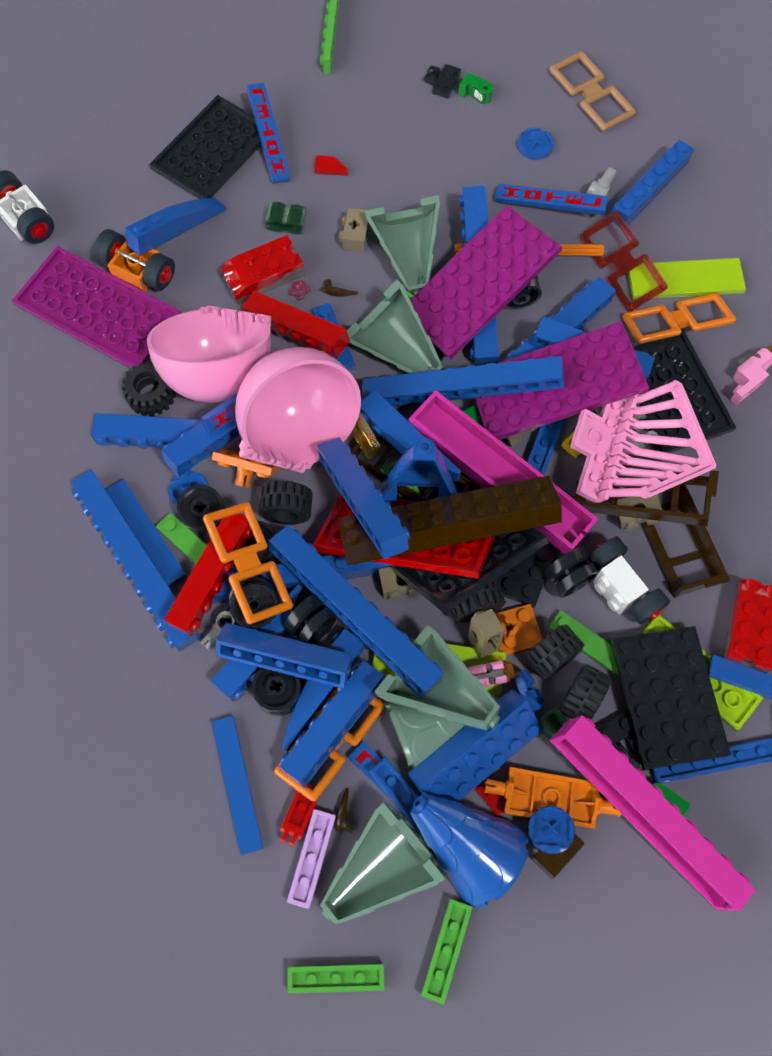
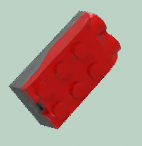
[220,234,305,305]
[722,579,772,673]

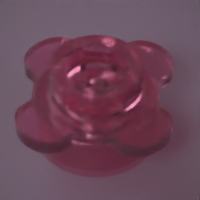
[288,280,311,300]

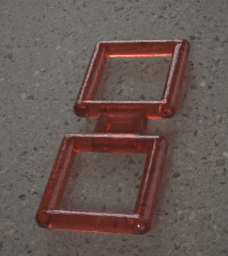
[580,211,668,312]

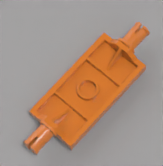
[484,767,621,830]

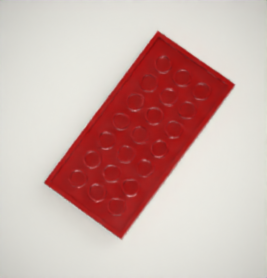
[313,494,495,579]

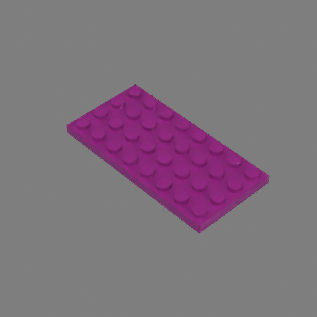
[410,205,562,360]
[12,246,181,370]
[475,321,649,440]

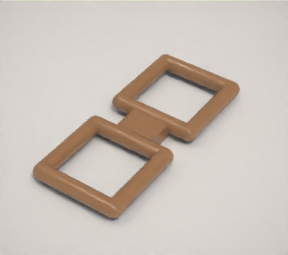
[549,51,636,131]

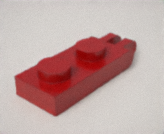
[280,784,319,847]

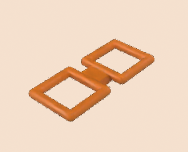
[622,293,736,344]
[203,502,293,624]
[274,679,385,802]

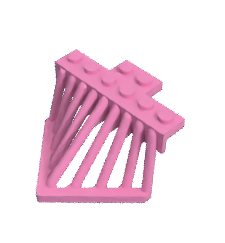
[570,380,716,503]

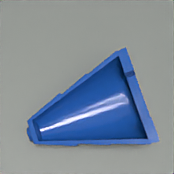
[378,439,458,504]
[410,793,529,908]

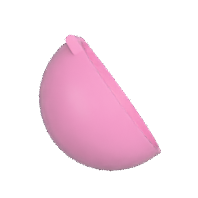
[147,305,271,403]
[235,347,361,473]

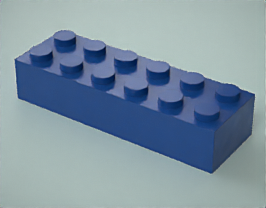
[408,689,543,802]

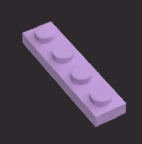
[287,809,336,909]

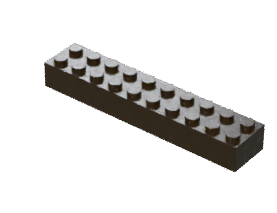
[338,475,562,566]

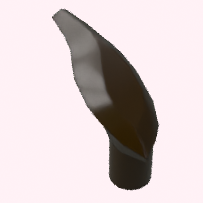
[322,279,358,297]
[335,788,355,833]

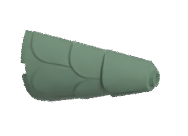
[365,195,440,295]
[347,279,443,373]
[375,625,500,730]
[383,694,500,785]
[320,802,445,925]

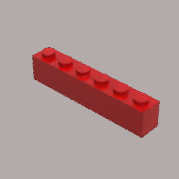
[241,290,351,358]
[164,513,253,637]

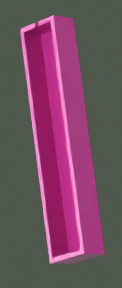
[409,390,598,554]
[549,715,756,912]

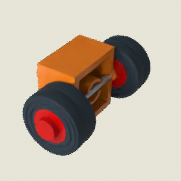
[93,229,175,292]

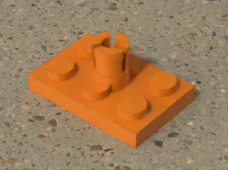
[211,448,281,488]
[469,604,543,656]

